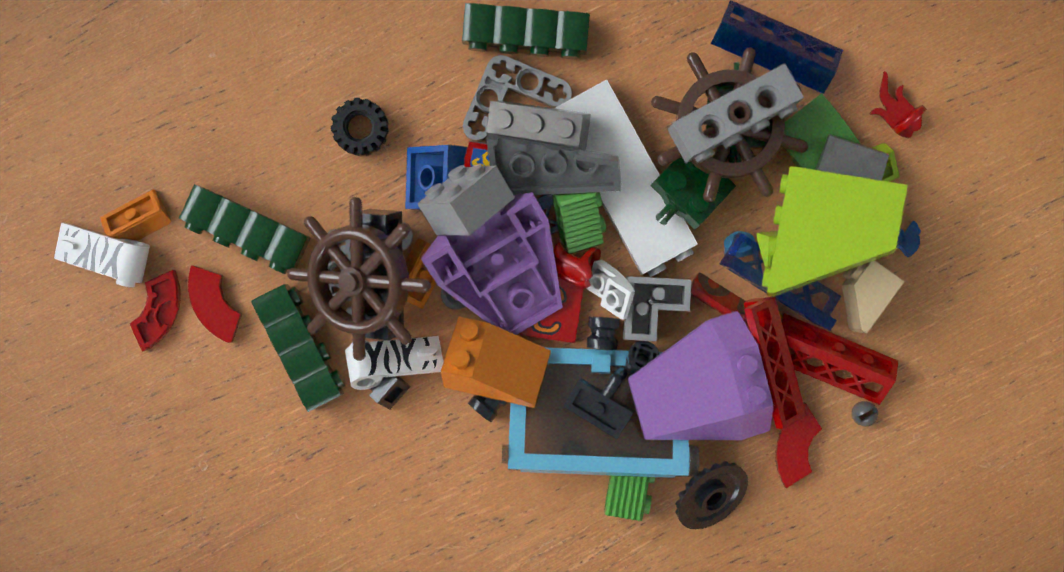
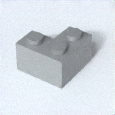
[623,276,691,341]

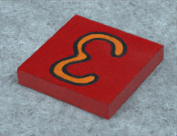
[518,278,584,343]

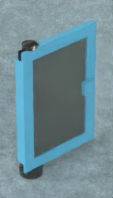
[502,347,699,478]

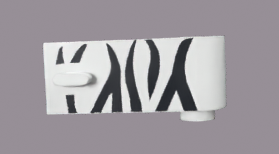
[54,223,150,287]
[345,336,444,390]

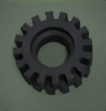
[331,98,389,156]

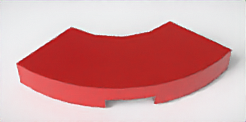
[188,265,242,343]
[129,270,181,352]
[775,402,822,488]

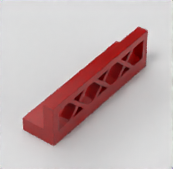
[744,297,807,429]
[781,313,898,405]

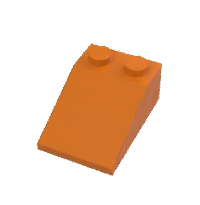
[441,316,551,408]

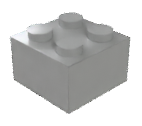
[417,164,515,235]

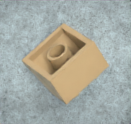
[842,260,905,333]

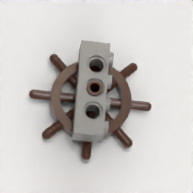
[651,47,808,202]

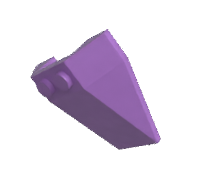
[421,193,563,335]
[628,311,774,440]

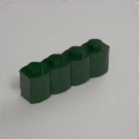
[462,3,590,59]
[179,184,311,274]
[251,284,346,412]

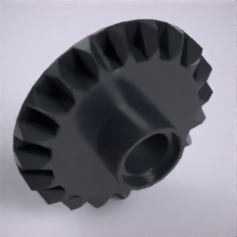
[675,461,748,529]

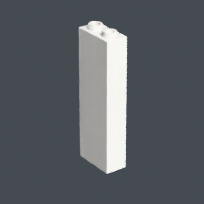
[555,79,698,277]

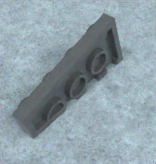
[486,133,621,195]

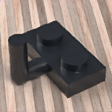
[563,367,635,439]

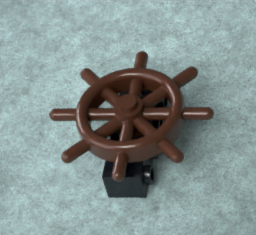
[287,197,431,361]

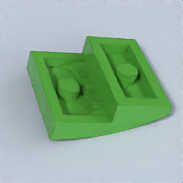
[783,93,860,170]

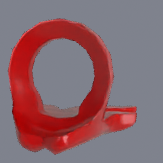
[870,71,926,138]
[553,242,601,288]

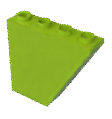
[762,166,908,297]

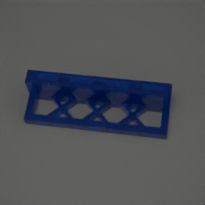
[711,0,843,94]
[720,232,841,331]

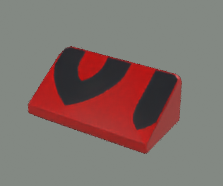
[691,273,746,322]

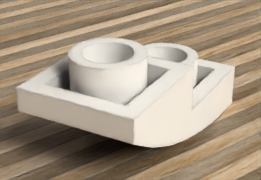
[587,260,635,320]

